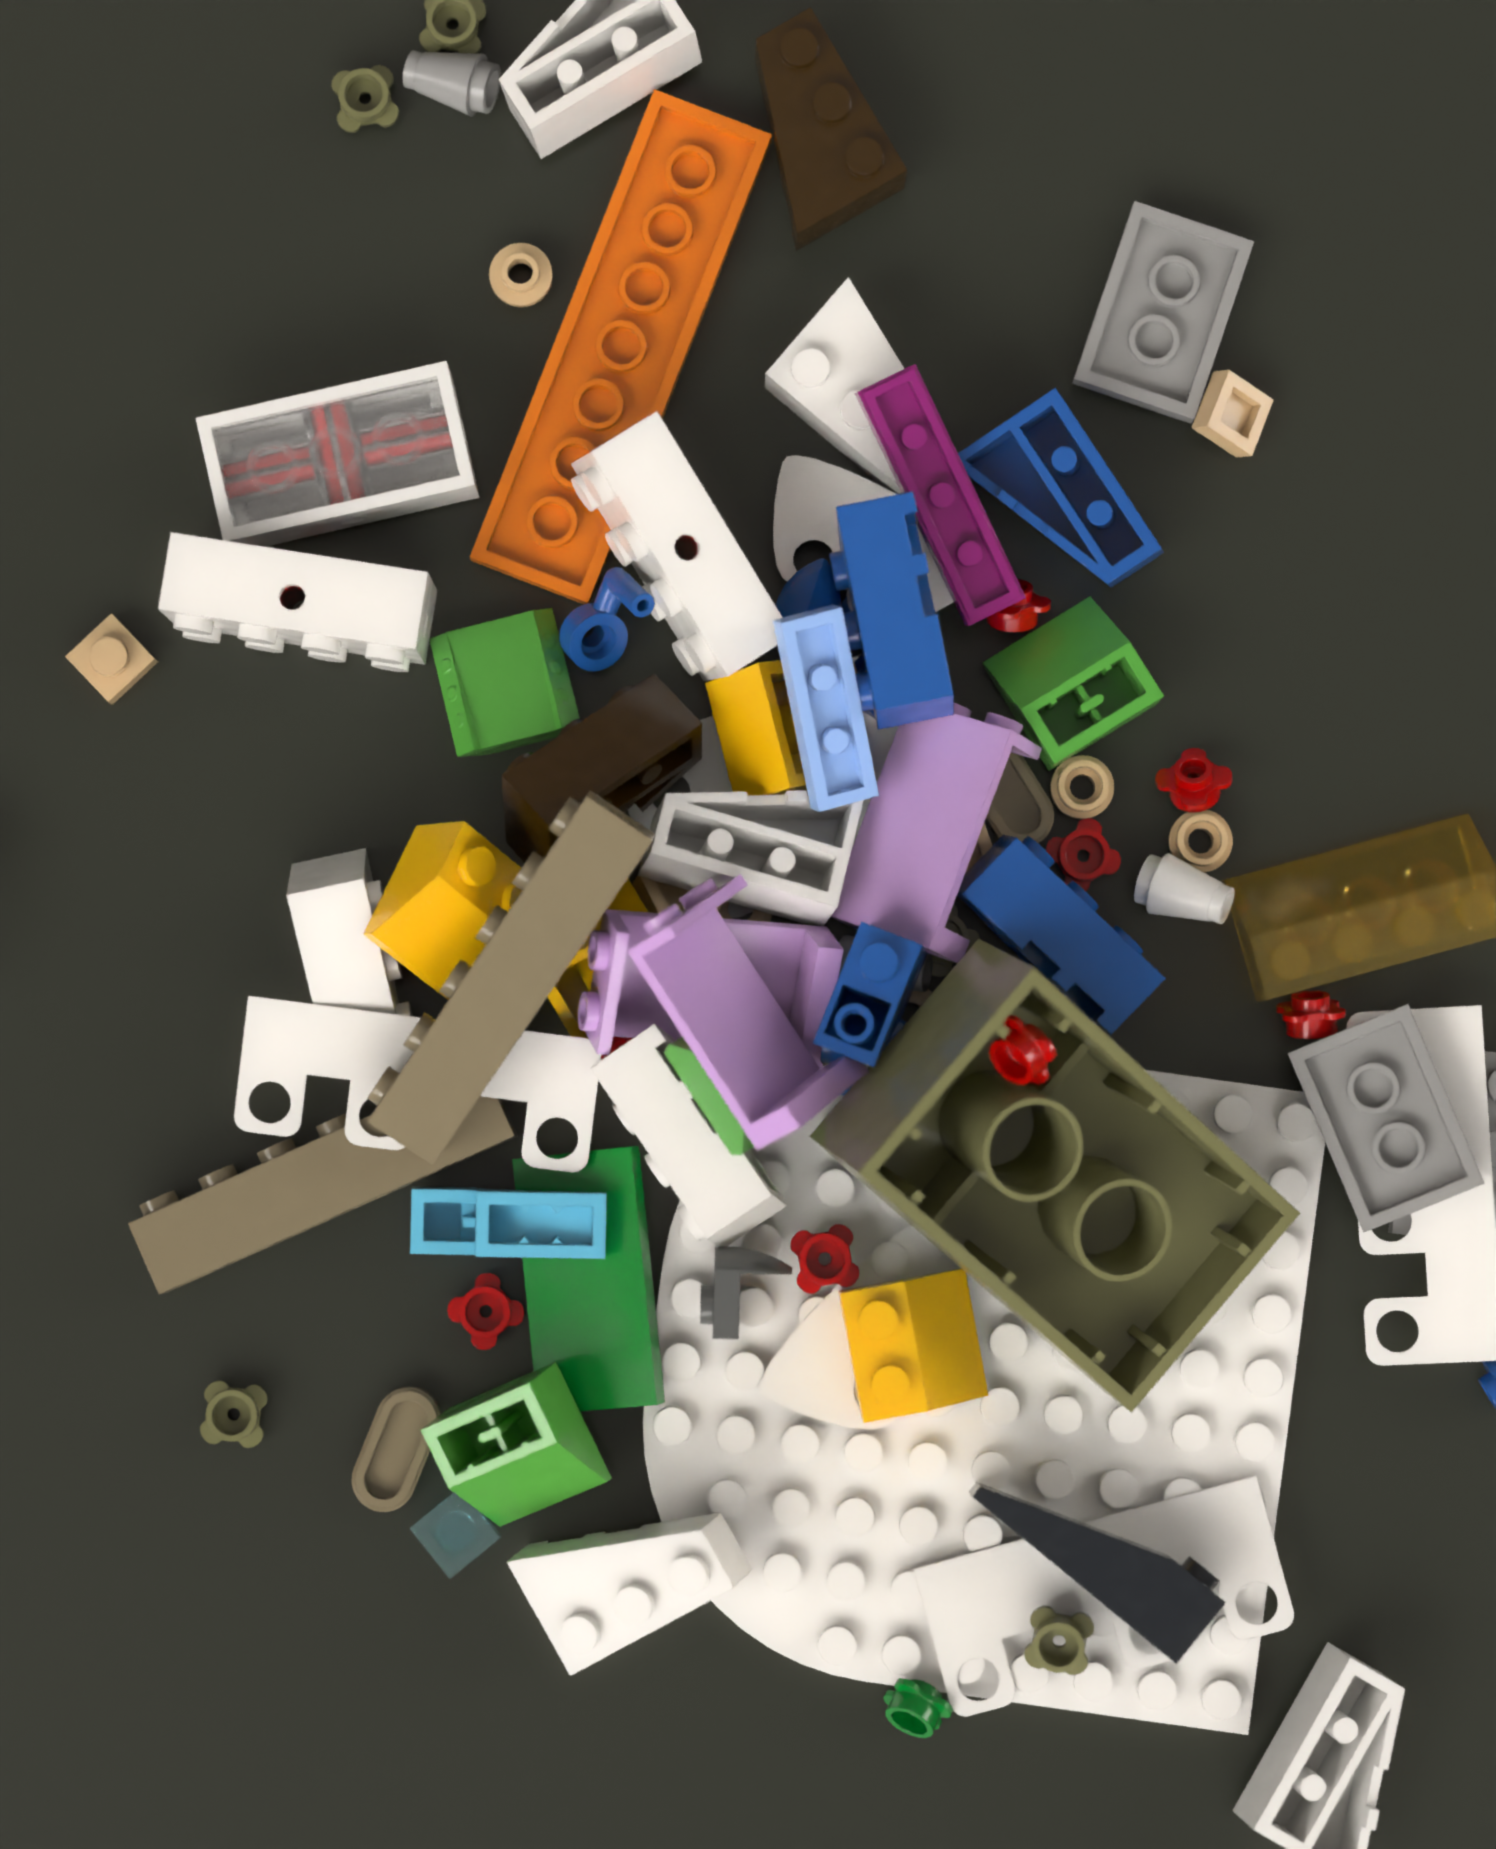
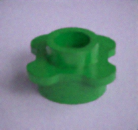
[883,1678,953,1738]

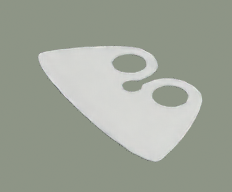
[773,455,954,612]
[759,1225,943,1430]

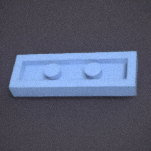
[773,605,879,812]

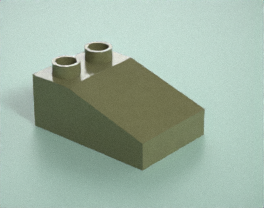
[810,939,1300,1413]

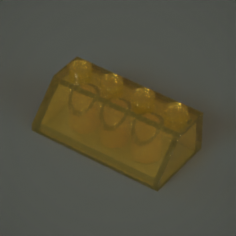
[1223,813,1496,1003]

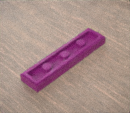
[854,364,1026,626]

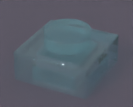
[409,1492,502,1579]

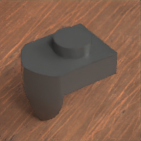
[700,1246,792,1339]

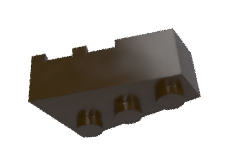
[755,7,907,251]
[501,674,702,863]

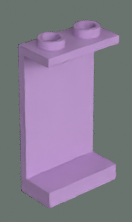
[831,703,1042,963]
[627,874,869,1150]
[578,909,843,1068]

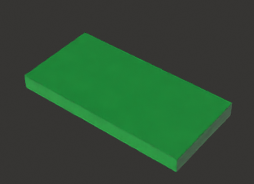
[512,1146,665,1411]

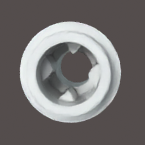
[1134,853,1235,924]

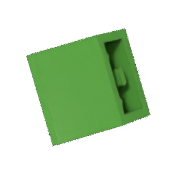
[982,596,1164,771]
[421,1362,612,1527]

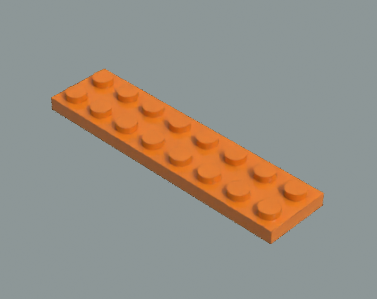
[470,89,772,604]

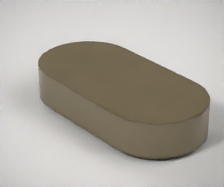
[985,752,1054,844]
[352,1386,441,1512]

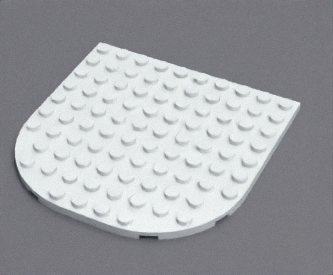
[643,1063,1325,1735]

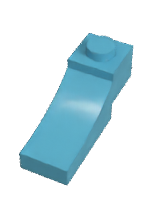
[410,1186,606,1259]

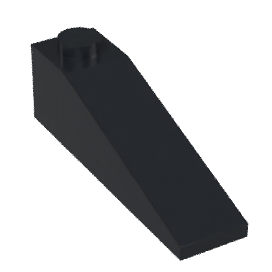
[968,1482,1226,1664]

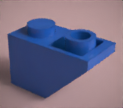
[813,921,927,1068]

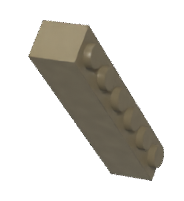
[367,790,655,1165]
[128,1096,517,1294]

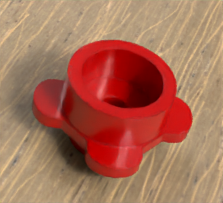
[987,579,1051,632]
[1155,748,1232,813]
[1045,818,1121,891]
[1276,991,1346,1039]
[989,1014,1056,1085]
[790,1224,860,1294]
[447,1273,524,1350]

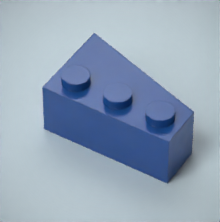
[958,387,1164,588]
[829,491,954,730]
[957,834,1166,1034]

